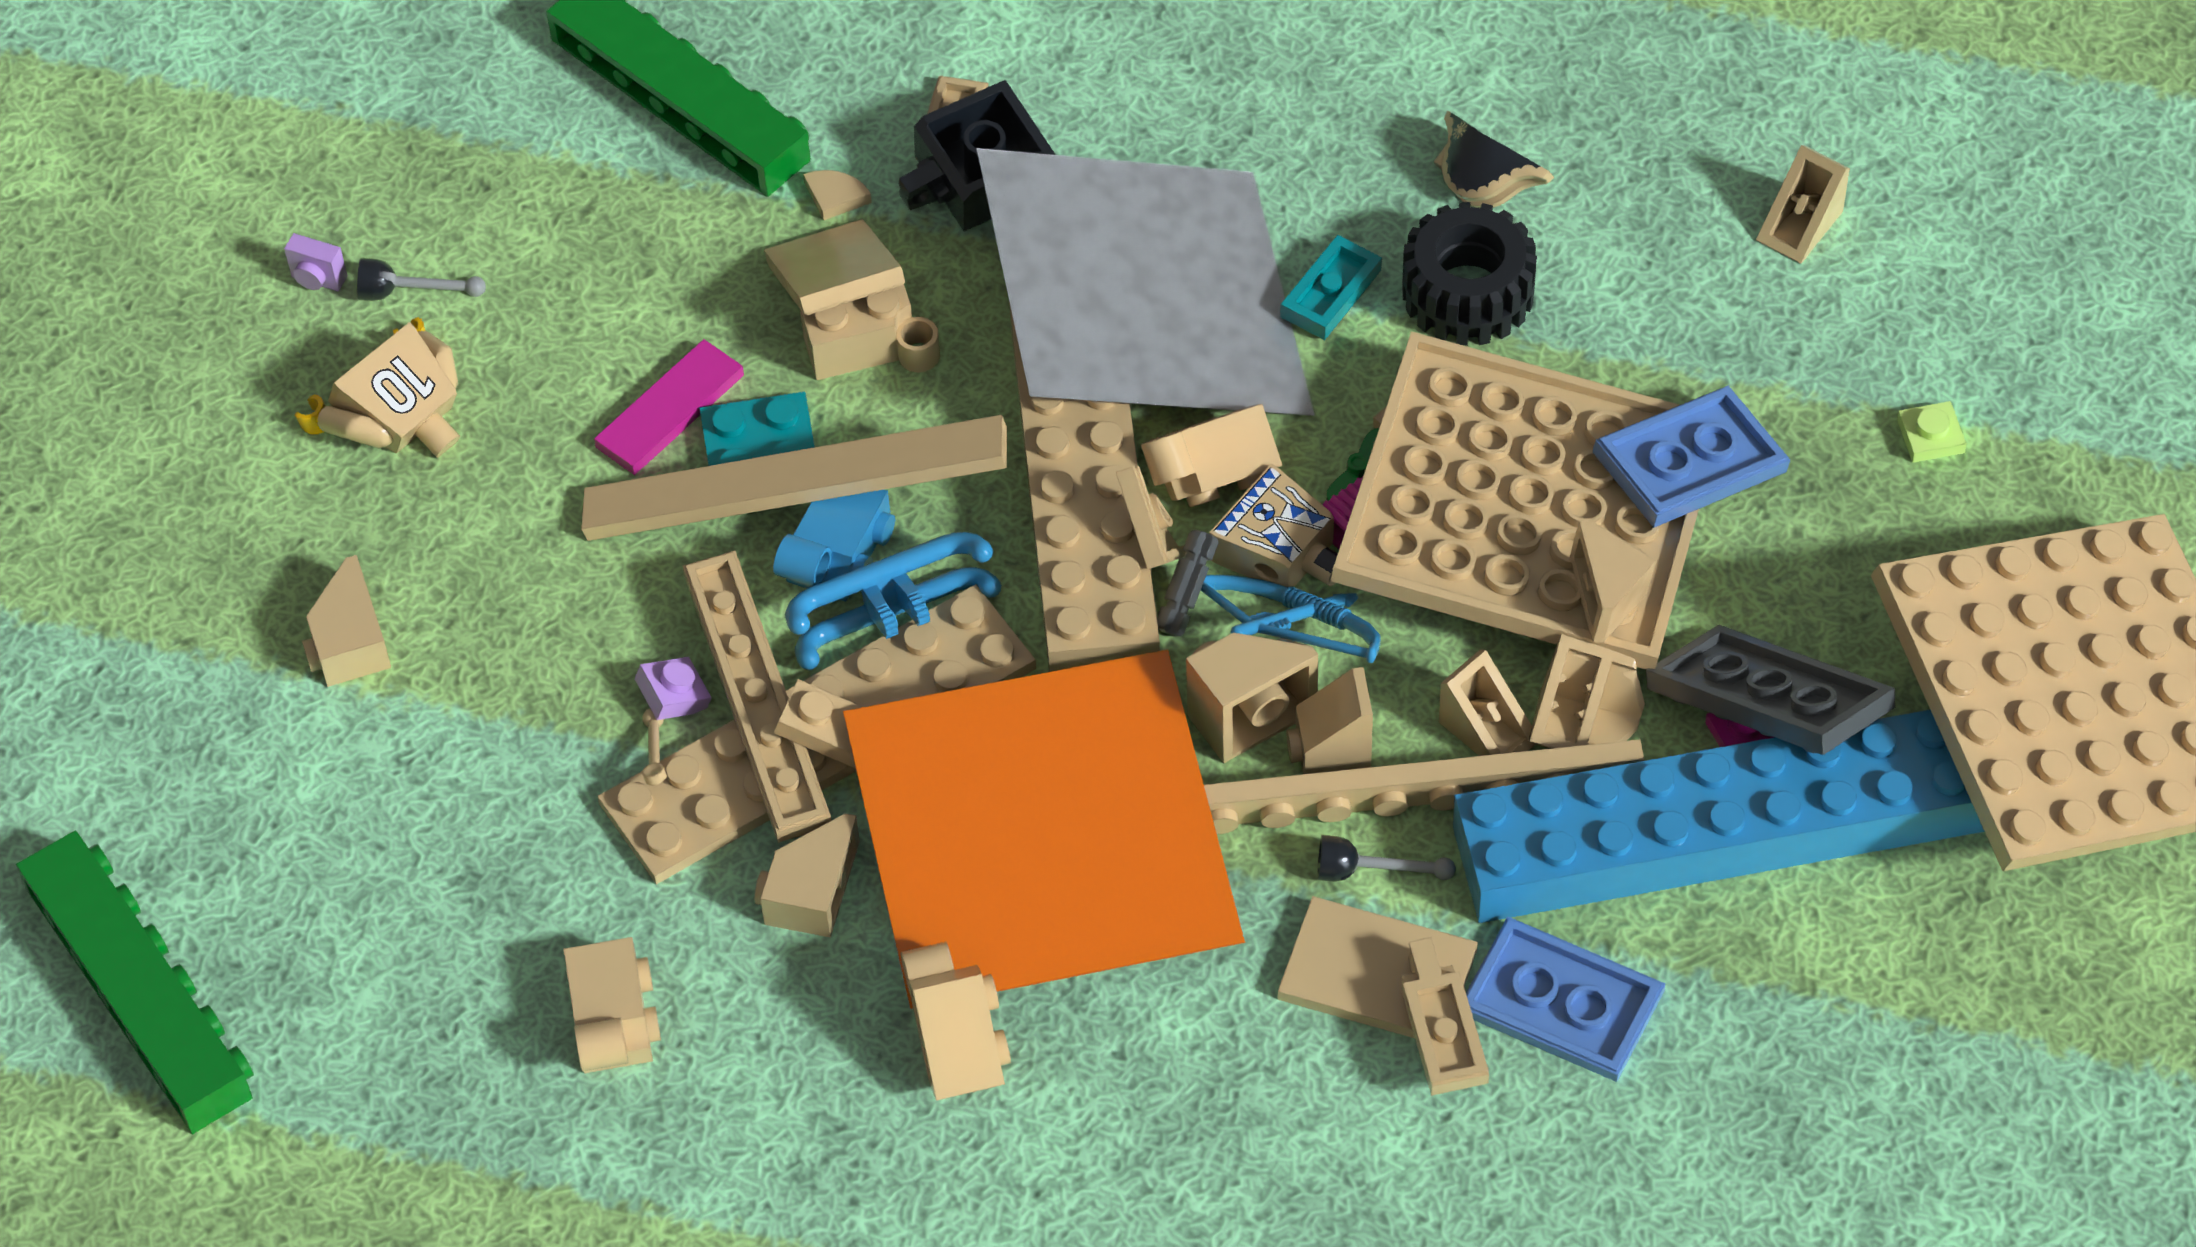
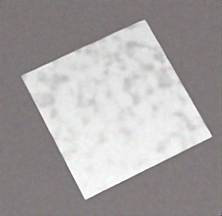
[977,148,1316,416]

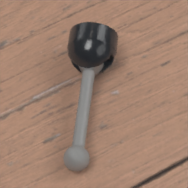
[357,258,486,301]
[1317,835,1456,882]

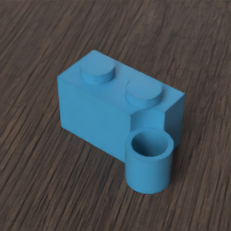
[773,489,895,602]

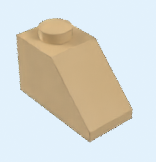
[302,555,391,687]
[1286,667,1373,774]
[754,813,860,938]

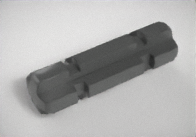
[1157,530,1218,637]

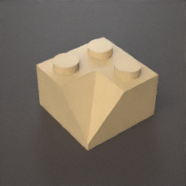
[1186,633,1318,763]

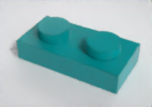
[1280,235,1382,340]

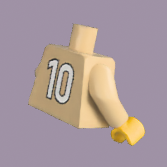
[294,317,460,458]

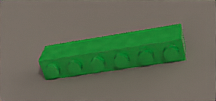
[546,0,811,197]
[16,830,254,1135]

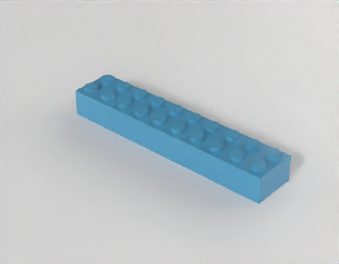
[1453,710,1985,923]

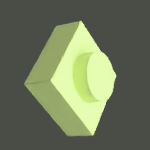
[1897,401,1966,463]

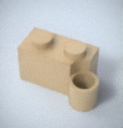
[800,284,940,380]
[1141,404,1283,508]
[564,937,661,1074]
[901,941,1011,1101]

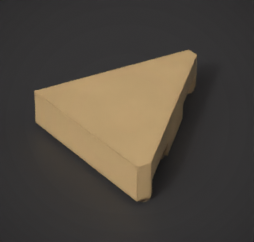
[1116,465,1186,569]

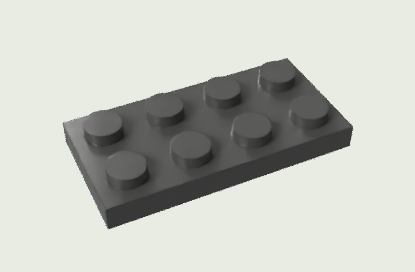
[1646,625,1895,755]

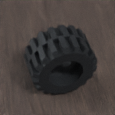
[1402,202,1537,346]

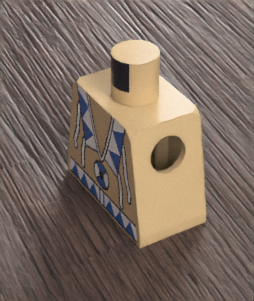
[1209,464,1338,587]

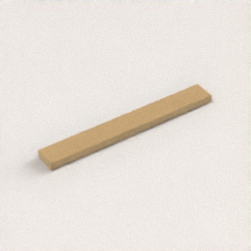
[581,415,1007,541]

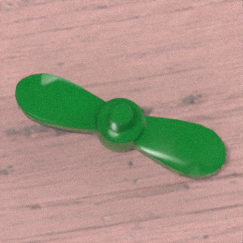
[1326,428,1379,501]

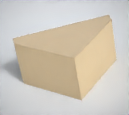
[1756,145,1850,263]
[1570,520,1656,643]
[1439,650,1536,756]

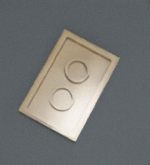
[764,219,905,315]
[1278,896,1478,1038]

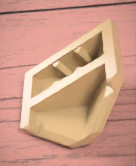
[1529,634,1645,749]

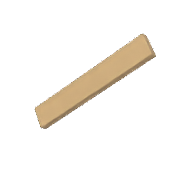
[683,551,832,843]

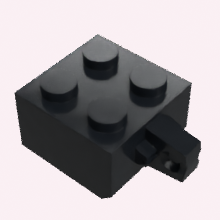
[899,80,1056,231]

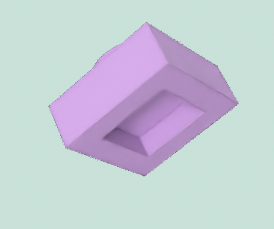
[284,233,348,292]
[635,657,712,720]

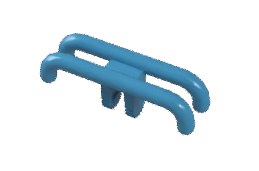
[785,532,1001,670]

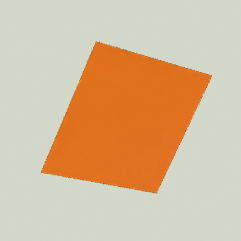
[843,650,1245,1009]

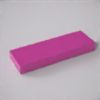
[594,339,744,476]

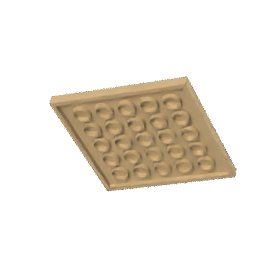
[1331,331,1699,669]
[1871,514,2196,871]

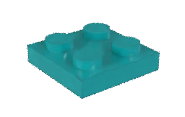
[700,392,815,466]

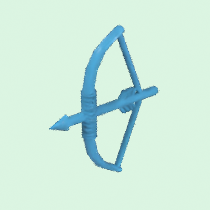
[1201,575,1381,663]

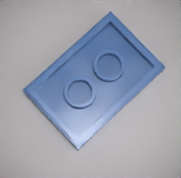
[1592,385,1790,528]
[1466,916,1666,1082]

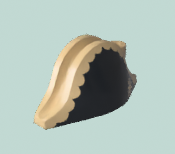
[1433,111,1554,208]

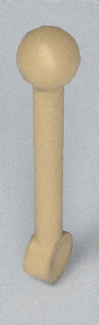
[642,708,667,786]

